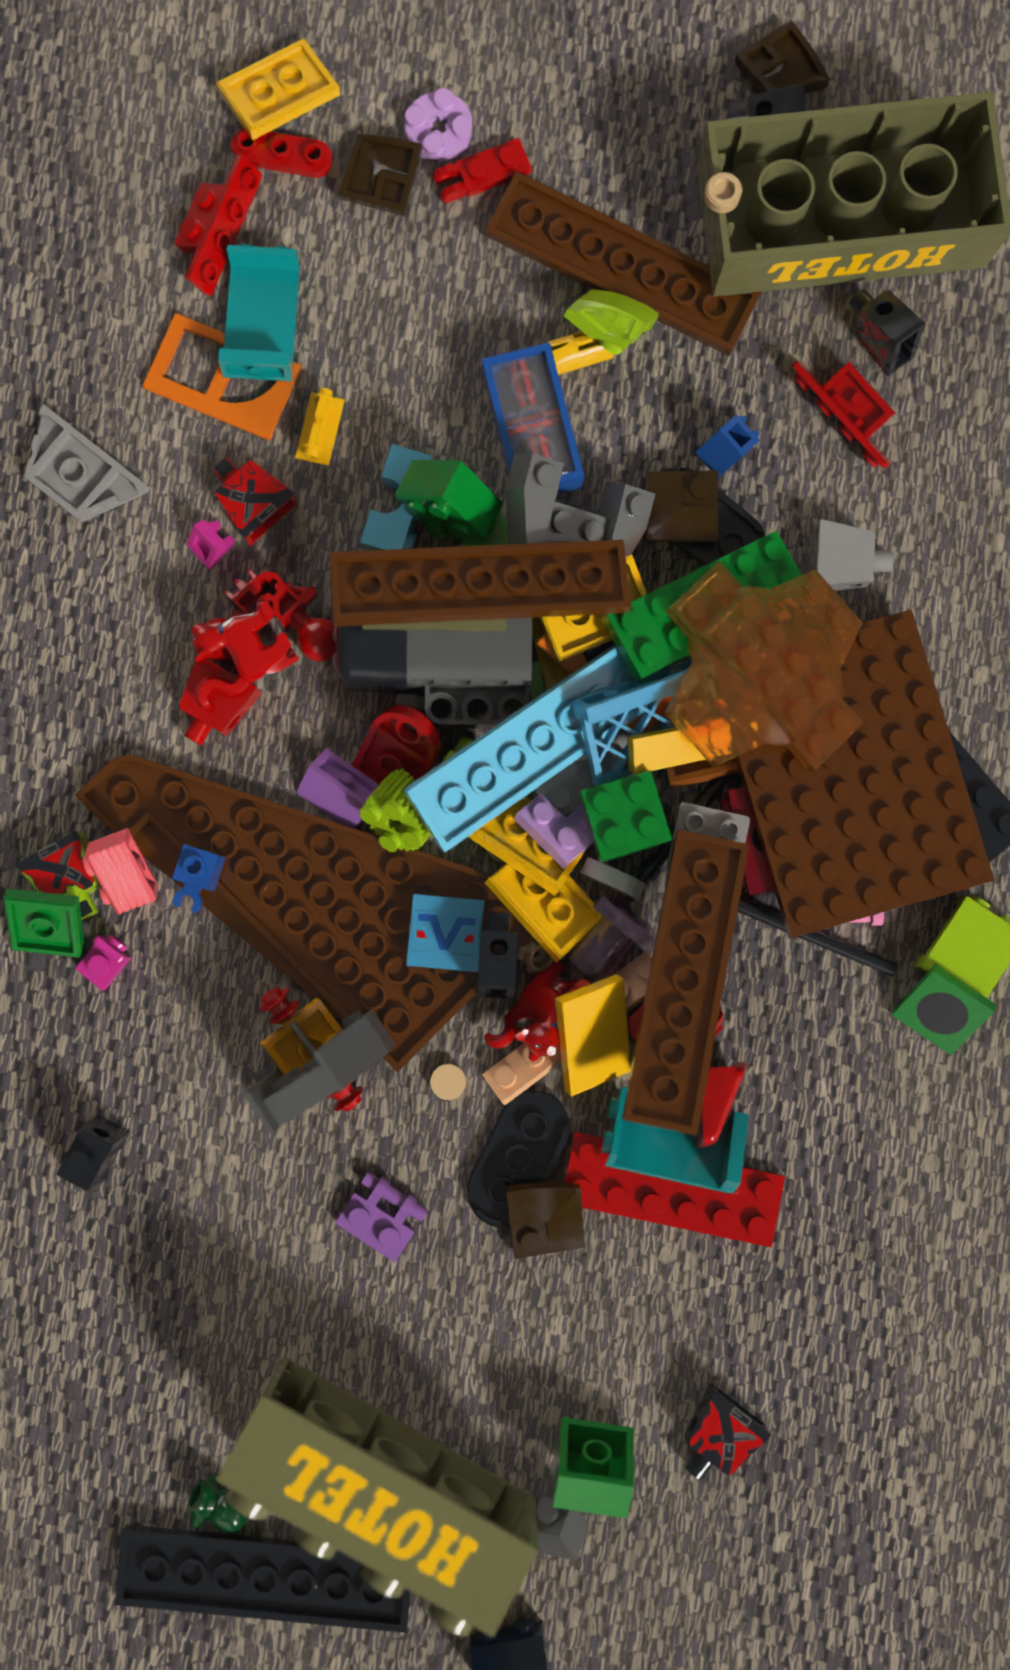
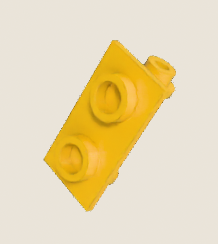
[295,388,345,466]

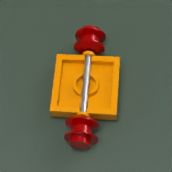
[259,986,364,1112]

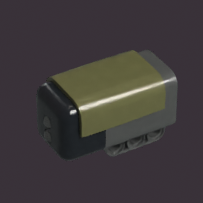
[332,618,532,729]

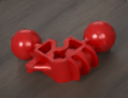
[204,568,336,662]

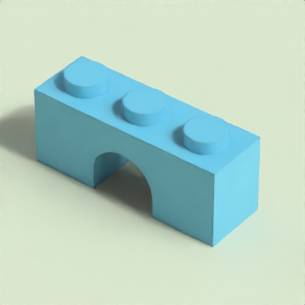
[360,444,433,551]

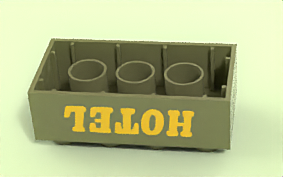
[696,91,1010,297]
[216,1356,539,1637]

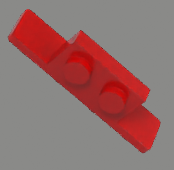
[174,155,262,296]
[791,360,896,468]

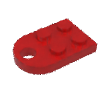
[352,705,441,785]

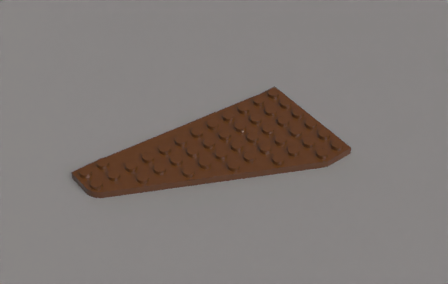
[75,755,532,1073]

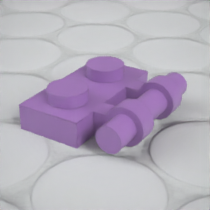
[335,1171,428,1262]

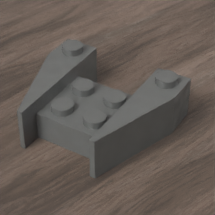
[506,453,655,556]
[245,1009,395,1135]

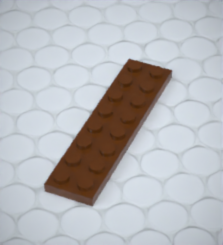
[485,171,762,356]
[330,540,631,627]
[622,829,749,1135]

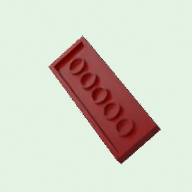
[564,1131,785,1248]

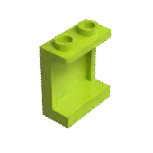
[912,895,1010,998]

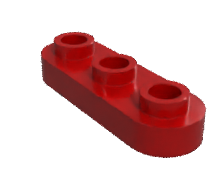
[231,128,333,178]

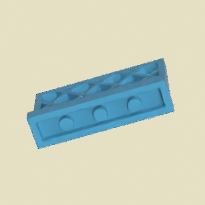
[571,656,719,786]

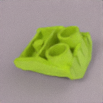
[563,289,659,354]

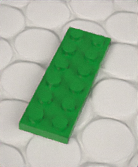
[601,531,811,683]

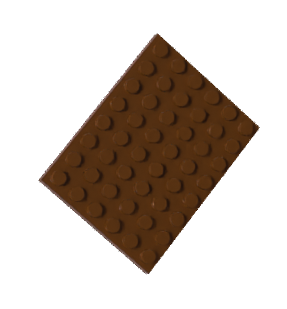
[712,609,995,939]

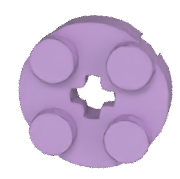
[405,88,472,162]

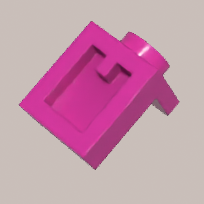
[75,934,132,991]

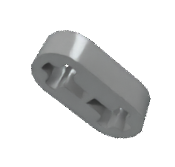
[580,857,646,900]

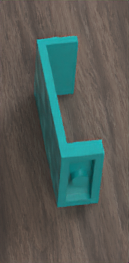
[218,243,300,381]
[601,1086,749,1194]

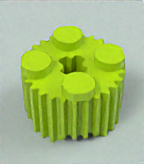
[360,769,430,852]

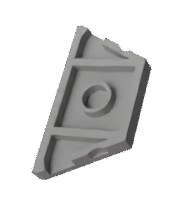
[24,404,150,523]

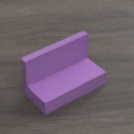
[296,748,379,829]

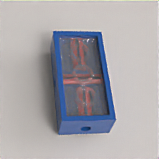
[482,342,584,495]

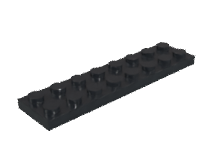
[114,1524,411,1633]

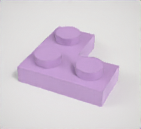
[514,793,593,869]

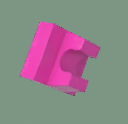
[186,519,235,570]

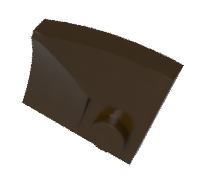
[735,20,830,94]
[339,134,423,217]
[647,470,718,543]
[505,1182,585,1259]

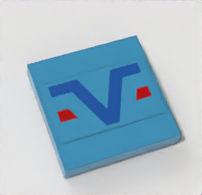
[406,894,485,972]

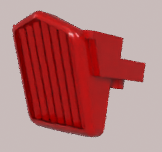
[695,1062,747,1148]

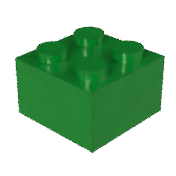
[394,460,503,540]
[579,770,672,863]
[553,1417,634,1518]

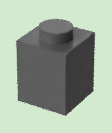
[536,1496,590,1561]

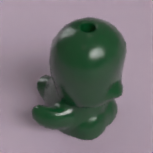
[187,1473,248,1533]

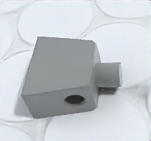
[810,519,894,593]

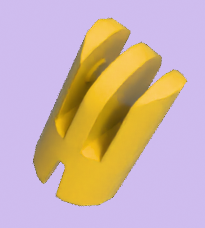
[547,331,614,375]

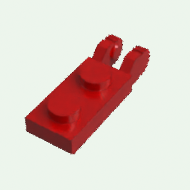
[432,137,532,204]

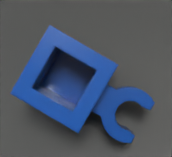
[695,414,760,478]
[172,844,226,913]

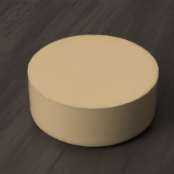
[704,172,742,213]
[430,1063,466,1100]

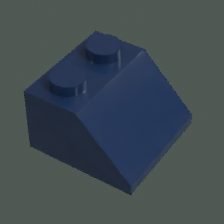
[470,1618,551,1670]

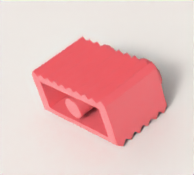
[83,828,159,915]

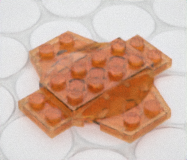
[664,561,863,772]

